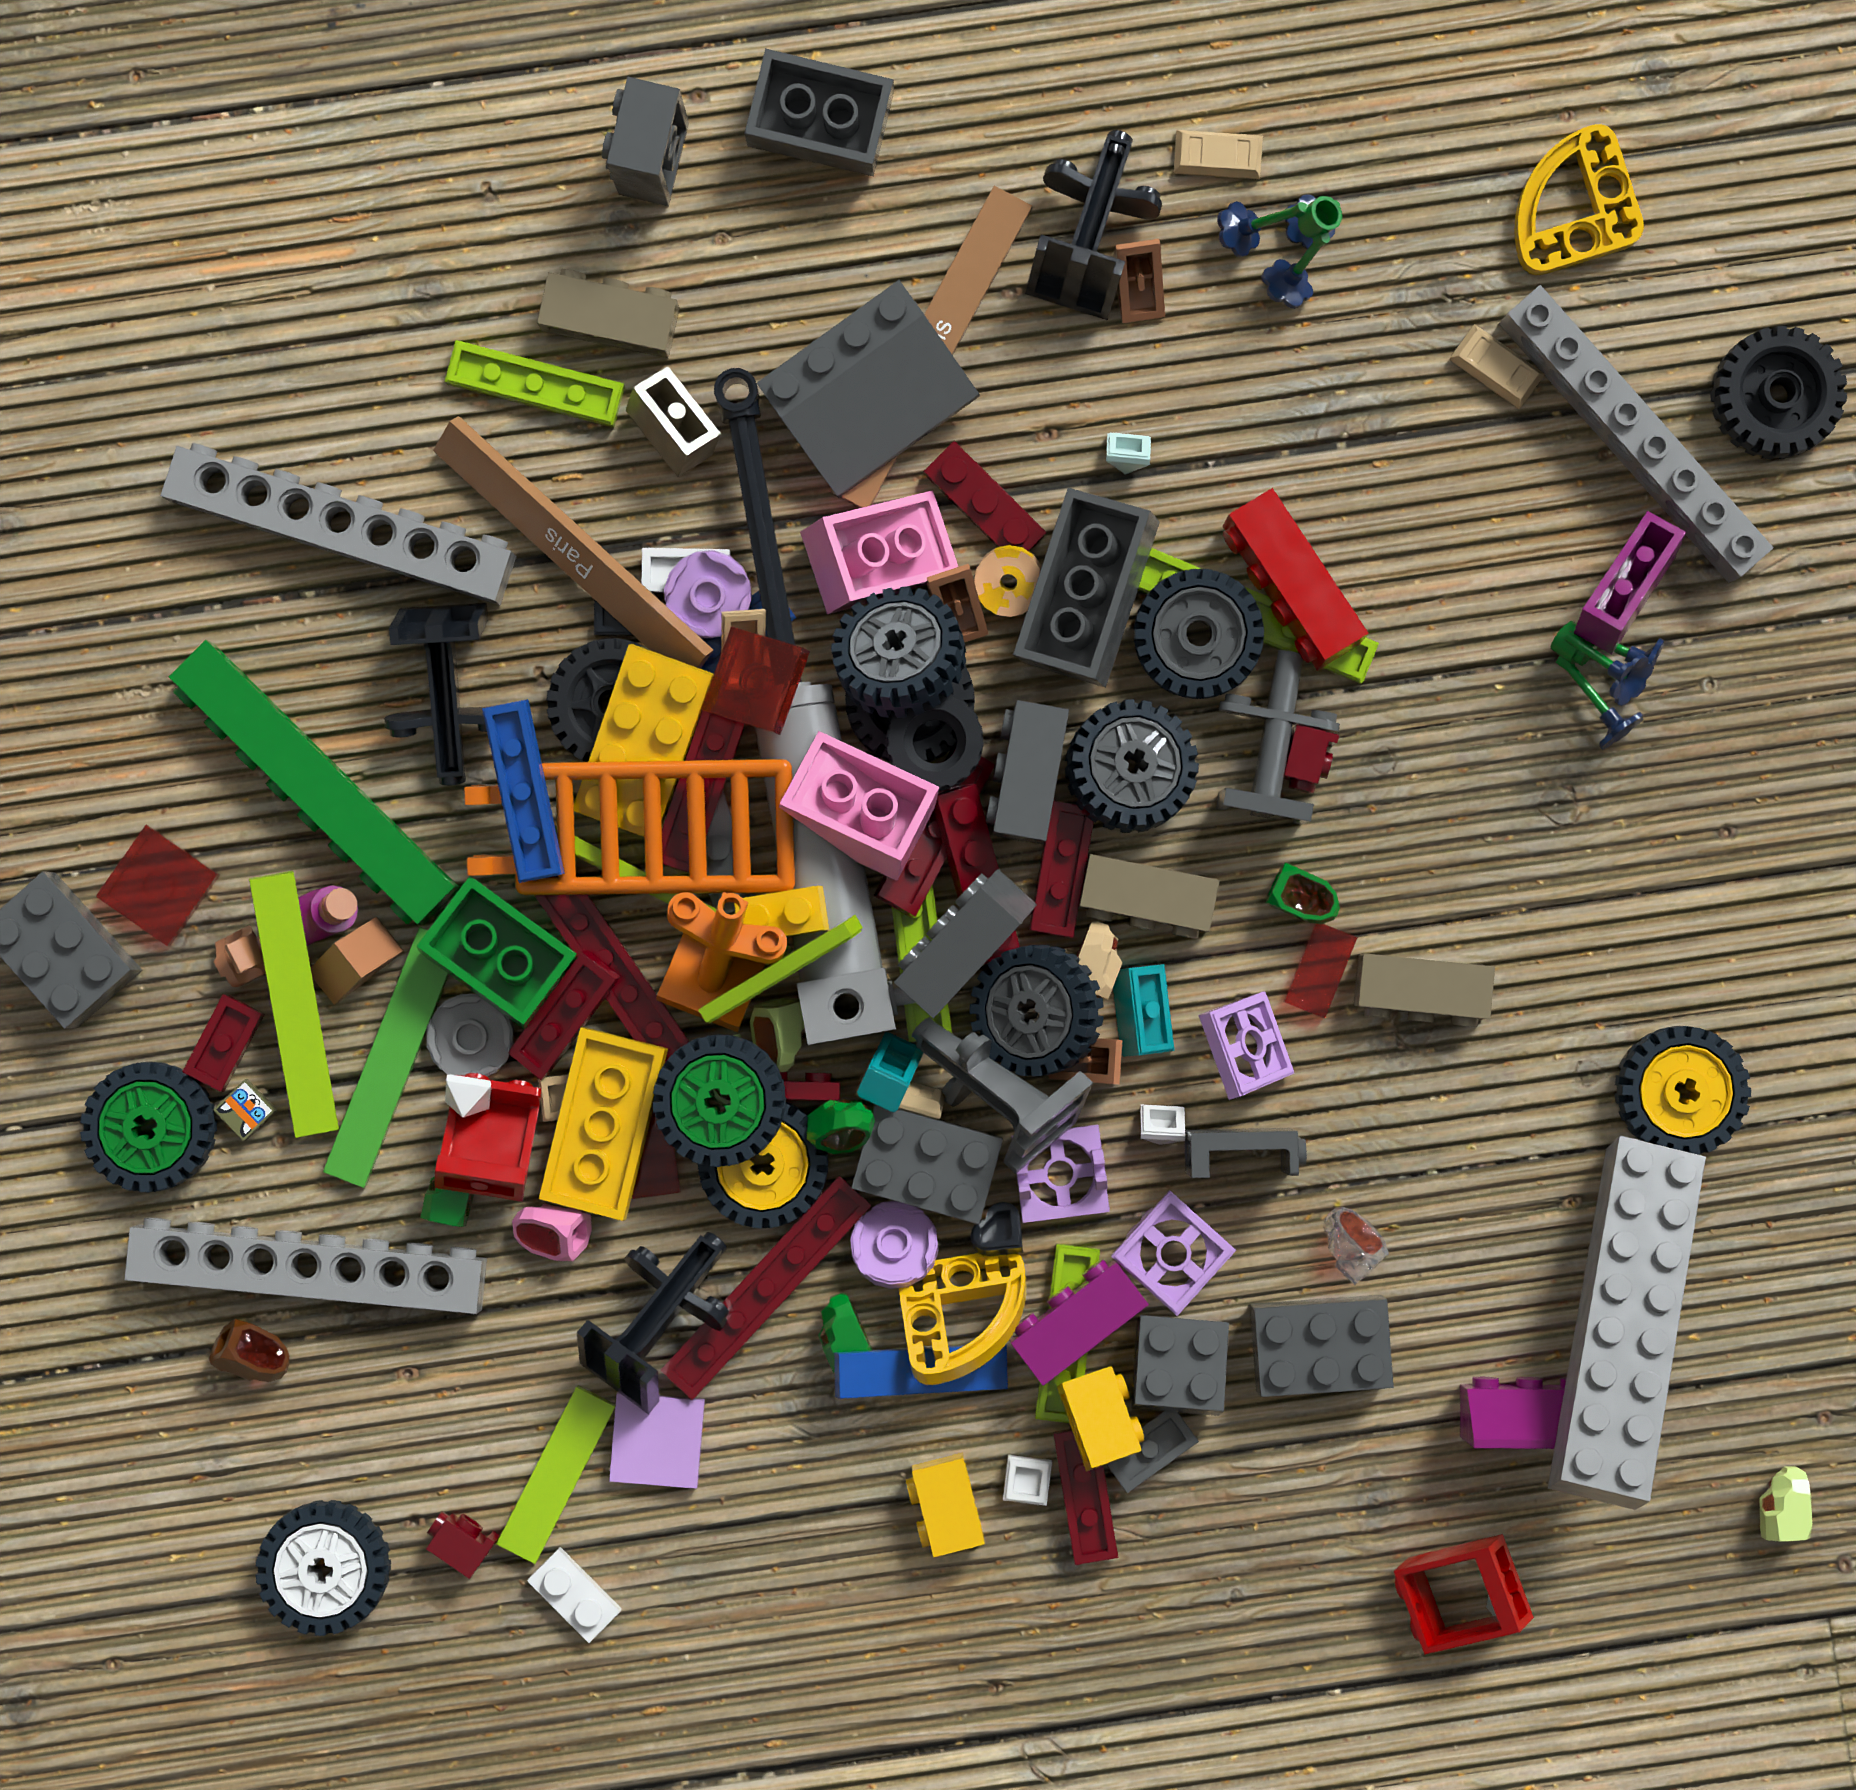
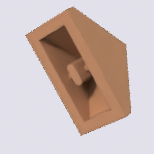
[1113,239,1165,323]
[927,564,989,643]
[311,917,404,1005]
[1049,1038,1122,1085]

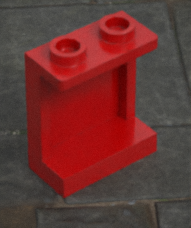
[435,1073,541,1202]

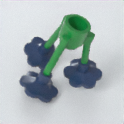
[1217,194,1342,309]
[1550,621,1665,750]

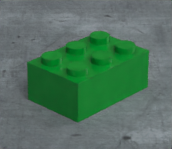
[416,876,577,1030]

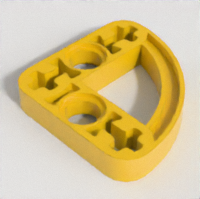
[1514,124,1644,276]
[899,1253,1027,1385]

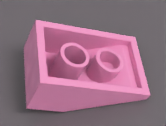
[800,491,958,614]
[779,731,939,881]

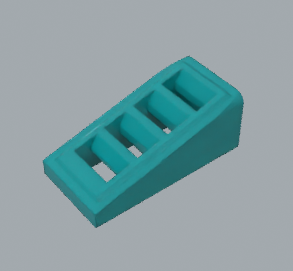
[857,1032,923,1112]

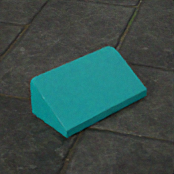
[1113,964,1175,1057]

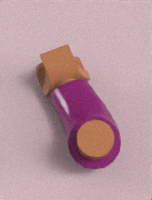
[213,885,358,987]

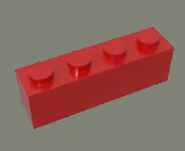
[1222,488,1369,671]

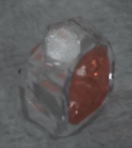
[1323,1207,1389,1286]

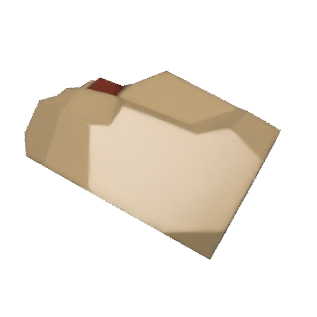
[1077,921,1122,999]

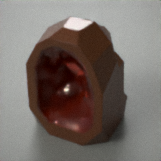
[209,1319,289,1382]

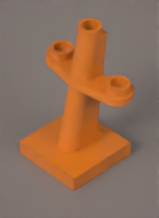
[656,892,787,1032]

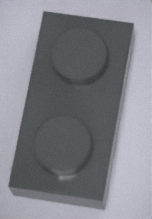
[1106,1411,1199,1493]

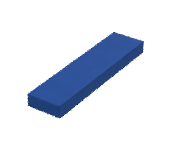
[482,699,565,883]
[834,1345,1008,1399]

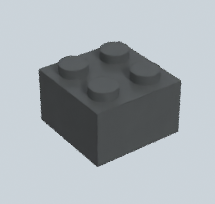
[1131,1315,1229,1416]

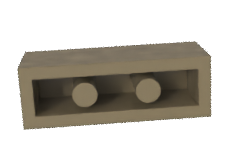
[537,269,680,359]
[1079,854,1220,939]
[1353,953,1495,1027]

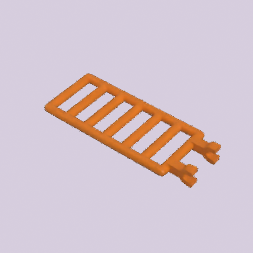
[464,759,795,895]

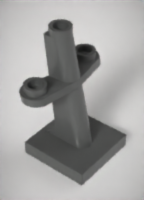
[1216,650,1340,825]
[912,1017,1093,1174]

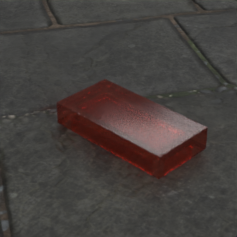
[1283,924,1358,1019]

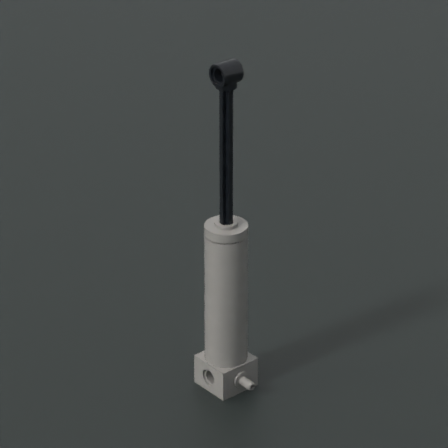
[714,368,916,1045]

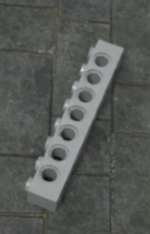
[1499,285,1774,583]
[160,443,516,606]
[124,1218,487,1314]

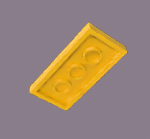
[574,644,714,837]
[539,1027,668,1221]

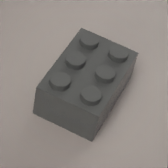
[745,48,894,177]
[602,76,689,207]
[986,700,1069,845]
[894,869,1037,1018]
[0,871,142,1029]
[852,1105,1003,1224]
[1250,1295,1394,1397]

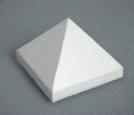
[445,1074,491,1118]
[1140,1104,1185,1145]

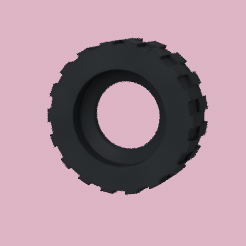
[886,693,984,791]

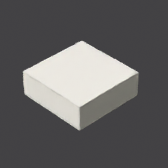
[1003,1455,1052,1506]

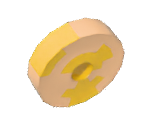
[974,545,1042,617]

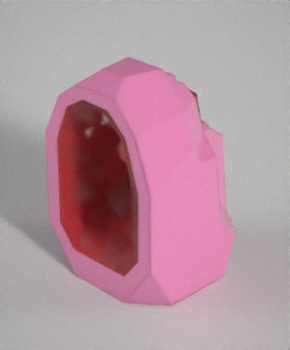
[512,1204,592,1261]

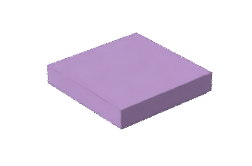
[609,1392,705,1489]

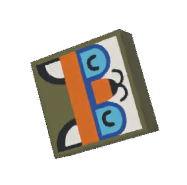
[213,1079,278,1141]

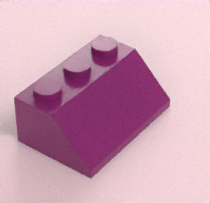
[1460,1376,1567,1449]

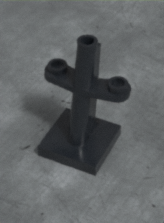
[1025,130,1162,320]
[384,603,488,786]
[576,1232,729,1414]

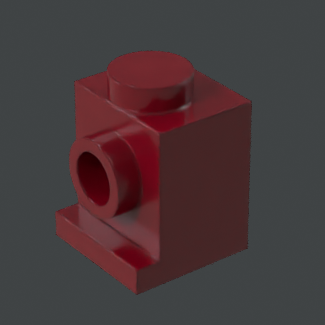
[1283,724,1339,794]
[426,1511,500,1579]

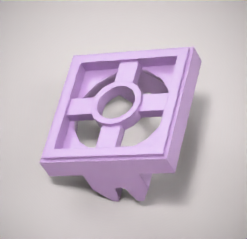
[1198,991,1294,1100]
[1011,1124,1110,1223]
[1111,1190,1236,1316]

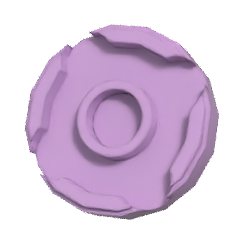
[664,550,752,638]
[851,1201,939,1289]

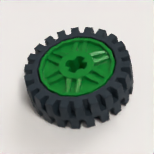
[653,1034,786,1167]
[80,1062,217,1192]

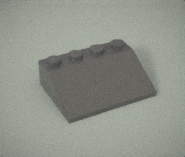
[757,280,980,498]

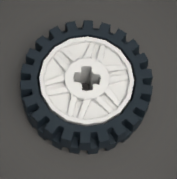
[255,1500,391,1636]

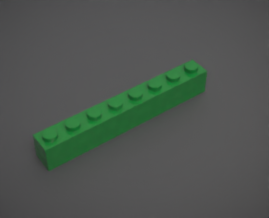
[169,640,460,925]

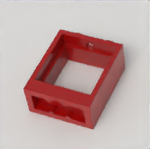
[1394,1534,1534,1655]

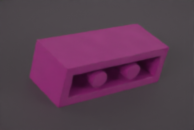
[1574,511,1686,655]
[1010,1259,1149,1386]

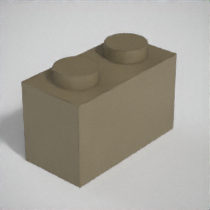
[626,366,721,477]

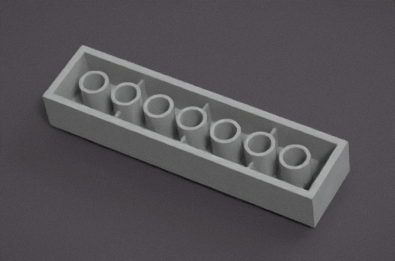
[1548,1136,1706,1510]

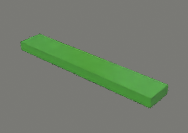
[323,927,449,1188]

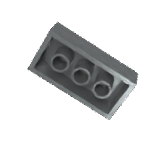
[1013,488,1160,688]

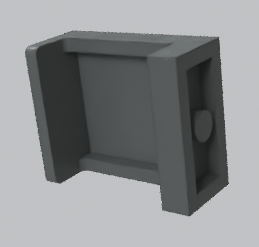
[1184,1128,1307,1178]

